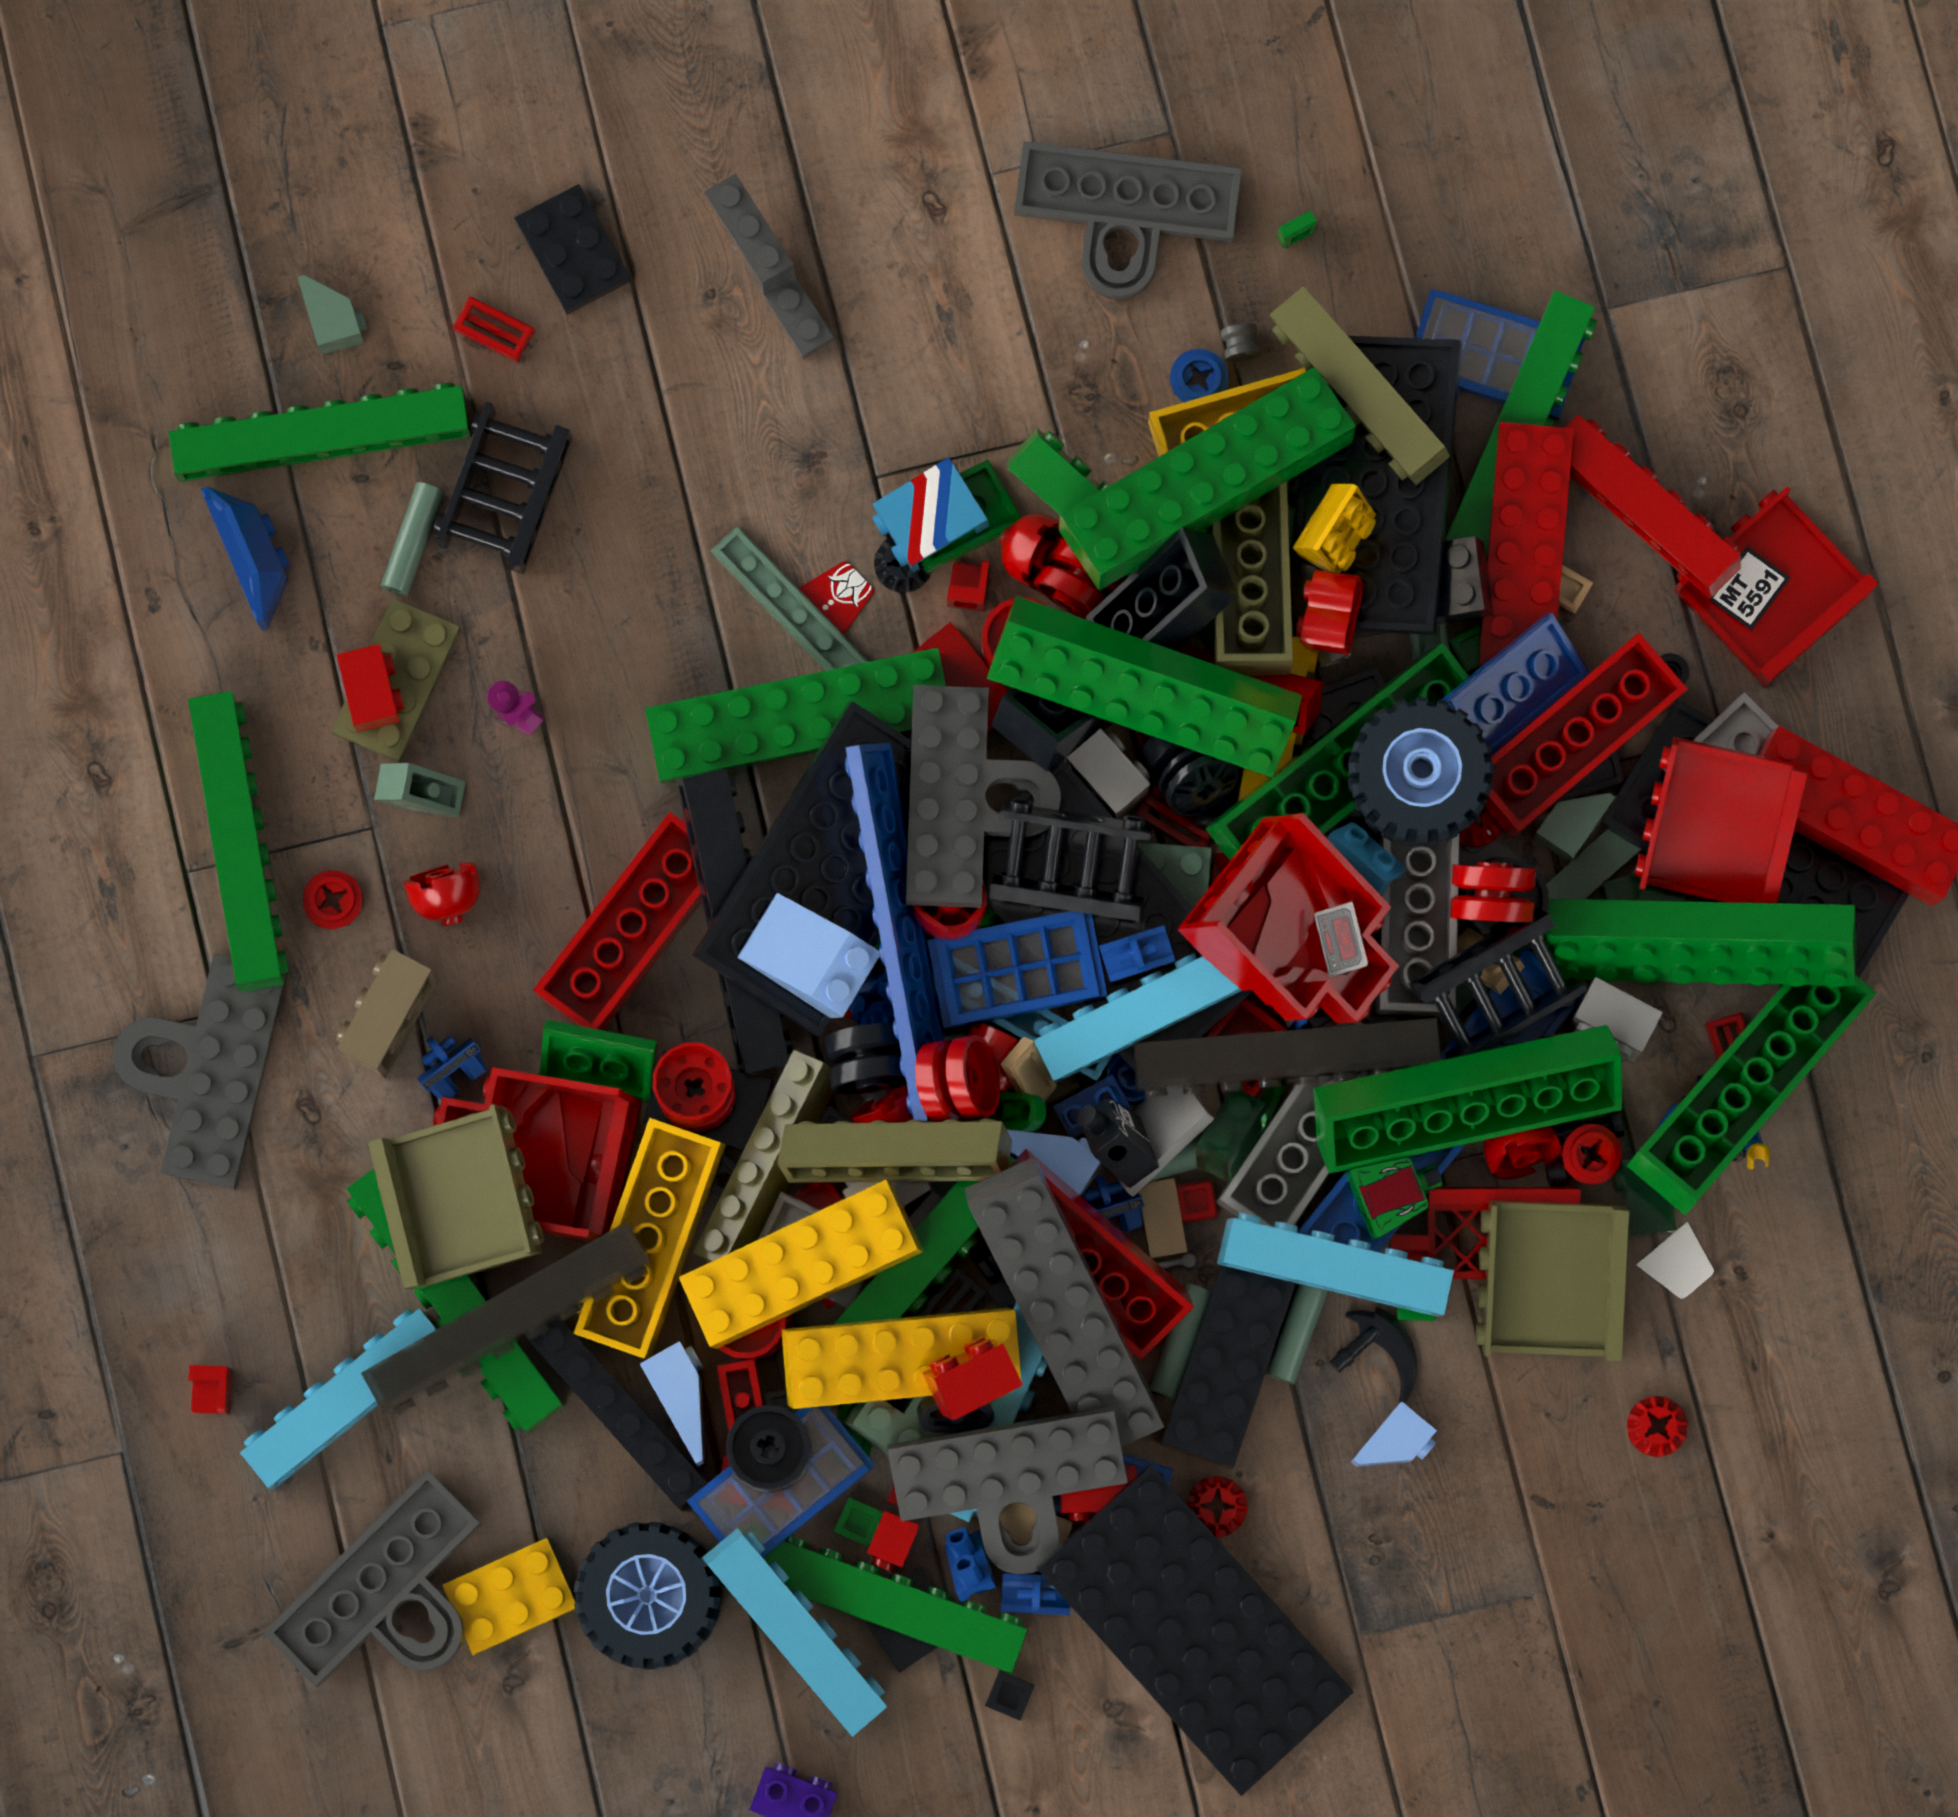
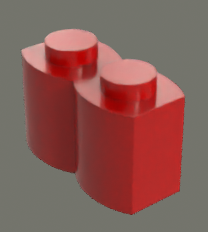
[1296,570,1364,655]

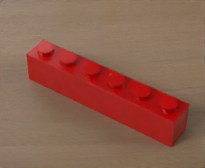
[1564,414,1741,599]

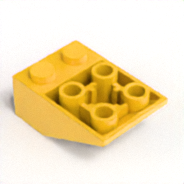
[1293,484,1376,573]

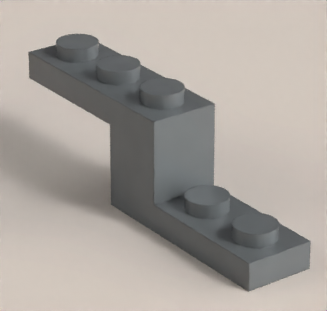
[704,173,834,359]

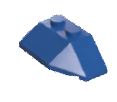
[200,487,290,630]

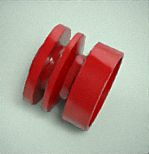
[653,1043,736,1132]

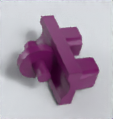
[486,680,545,735]

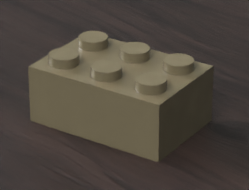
[336,949,439,1079]

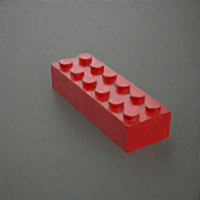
[1485,632,1688,839]
[1758,725,1958,906]
[533,812,702,1031]
[1008,1149,1194,1360]

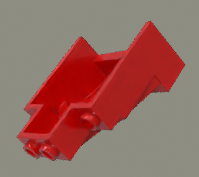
[1177,813,1399,1023]
[433,1067,642,1247]

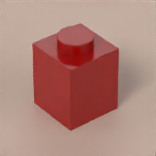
[867,1510,920,1572]

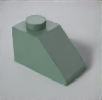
[298,275,367,355]
[374,763,466,817]
[1533,793,1615,863]

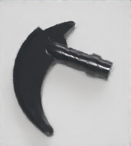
[1329,1307,1417,1403]

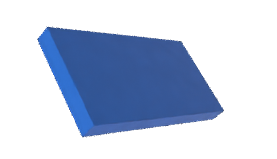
[1442,613,1590,757]

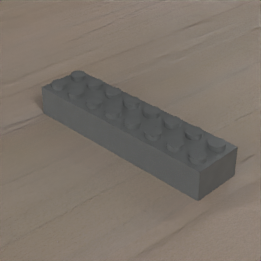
[965,1157,1164,1446]

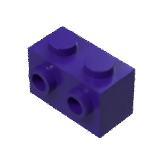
[749,1762,838,1817]

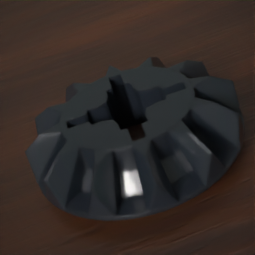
[874,538,932,593]

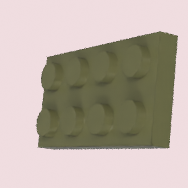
[331,598,461,763]

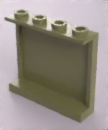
[368,1104,544,1290]
[1476,1200,1629,1361]

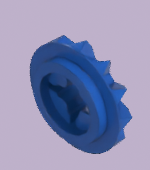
[1170,349,1229,403]
[849,971,895,1025]

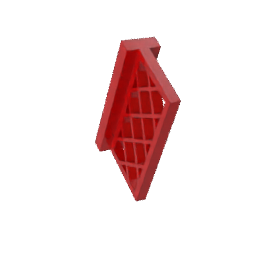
[1426,1187,1581,1279]

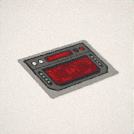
[1314,902,1368,977]

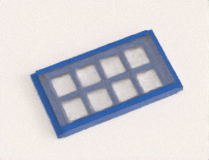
[1415,289,1585,420]
[928,911,1108,1029]
[687,1406,875,1558]

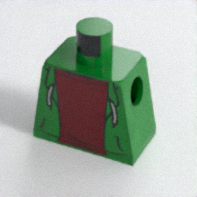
[1345,1157,1443,1240]

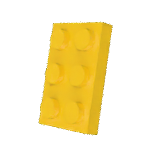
[442,1538,576,1655]

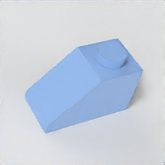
[1351,1401,1437,1467]

